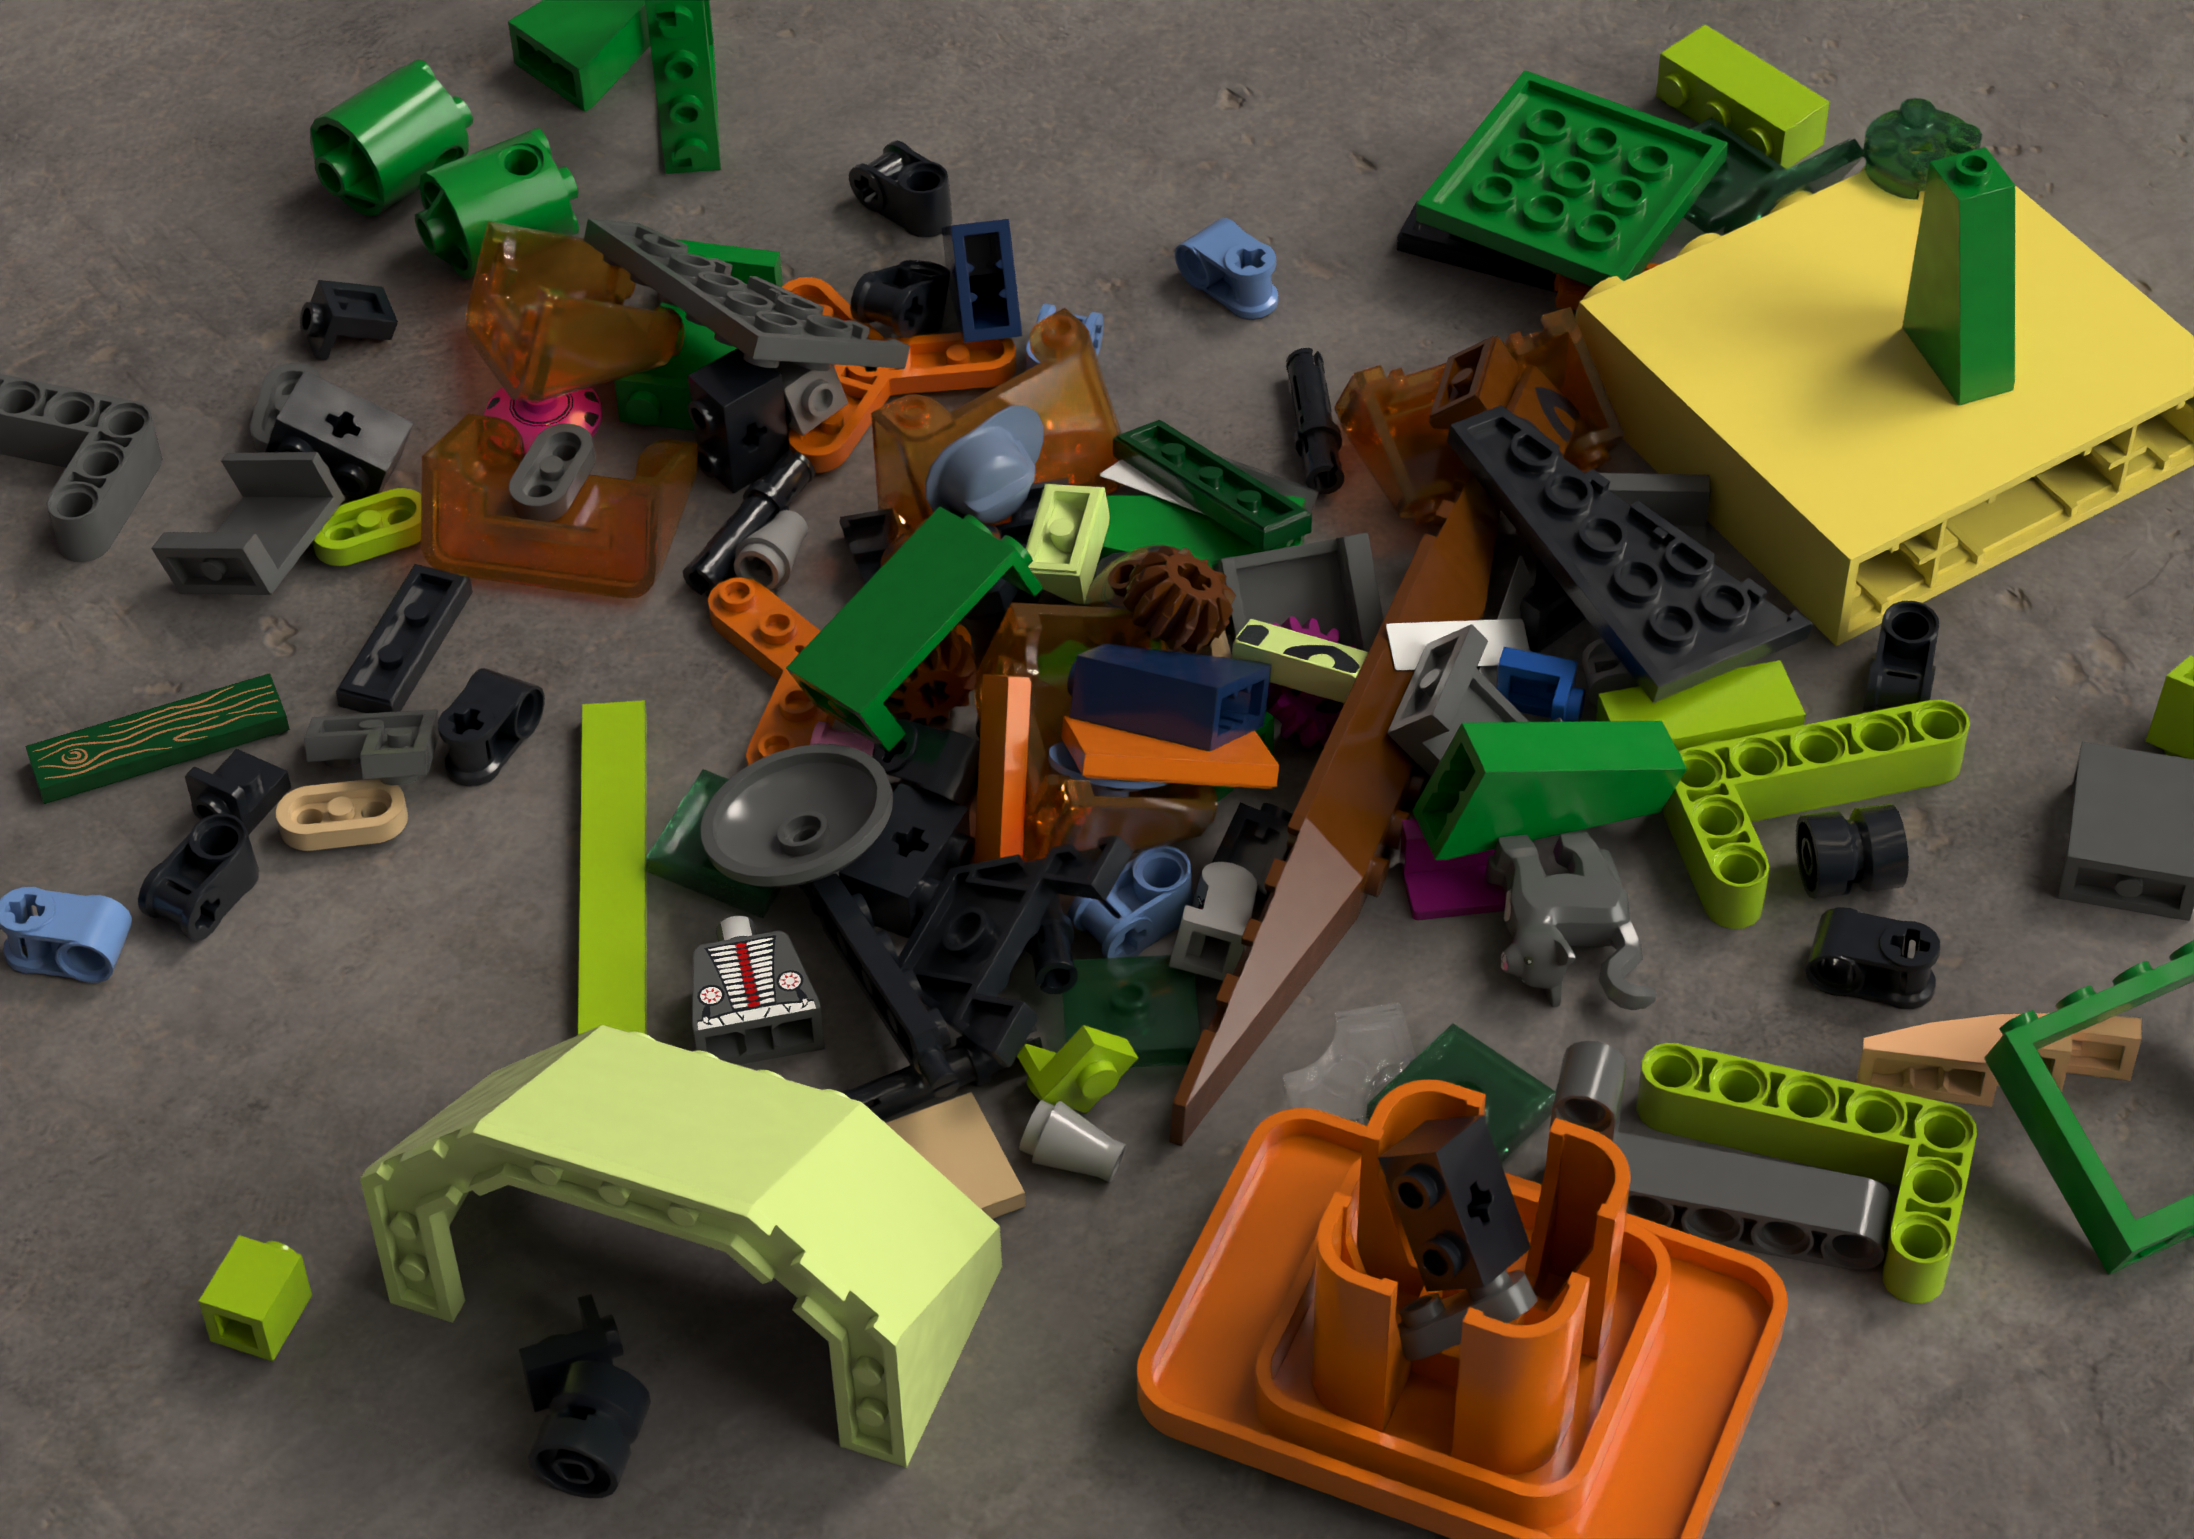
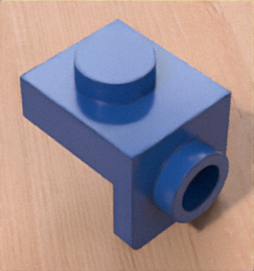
[1496,647,1586,722]

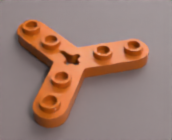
[781,277,1017,473]
[708,577,972,766]

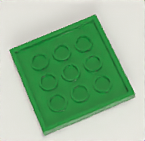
[1416,70,1728,287]

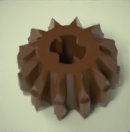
[1122,545,1236,654]
[883,630,979,726]

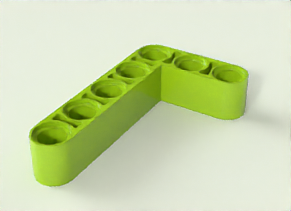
[1663,700,1970,929]
[1636,1043,1977,1304]

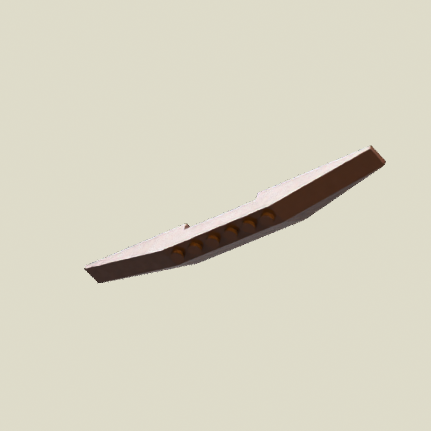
[1169,382,1518,1146]

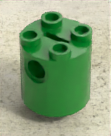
[310,59,473,216]
[415,127,579,279]

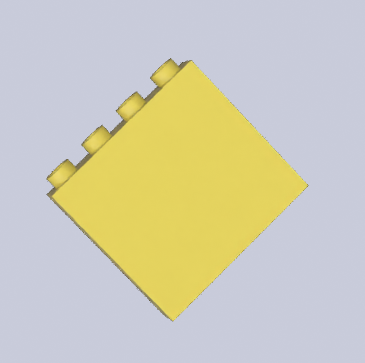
[1571,131,2194,646]

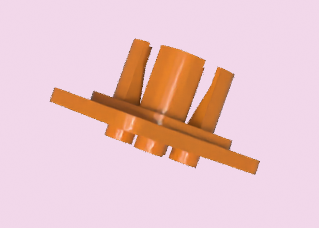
[1137,1080,1788,1539]

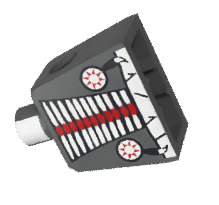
[692,916,825,1065]

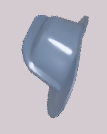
[925,405,1044,524]

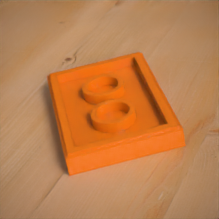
[1061,716,1279,789]

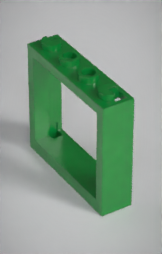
[645,0,721,174]
[1984,940,2194,1275]

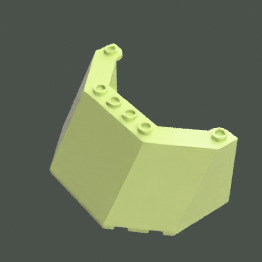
[360,1025,1002,1468]

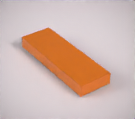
[974,674,1031,863]

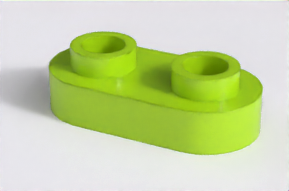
[312,488,431,566]

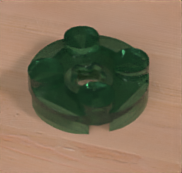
[1862,98,1982,200]

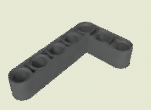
[0,374,163,562]
[1550,1041,1892,1271]

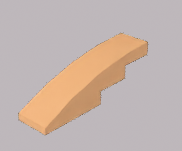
[1856,1013,2142,1107]

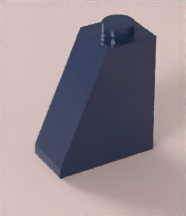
[941,219,1023,343]
[1067,644,1272,751]

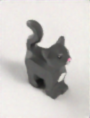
[1485,832,1657,1010]

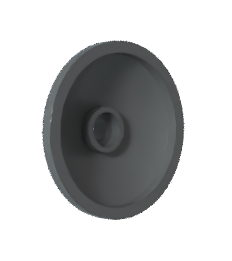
[701,744,893,888]

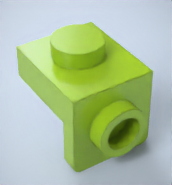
[1017,1025,1139,1113]

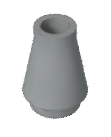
[734,510,808,591]
[1019,1100,1127,1182]

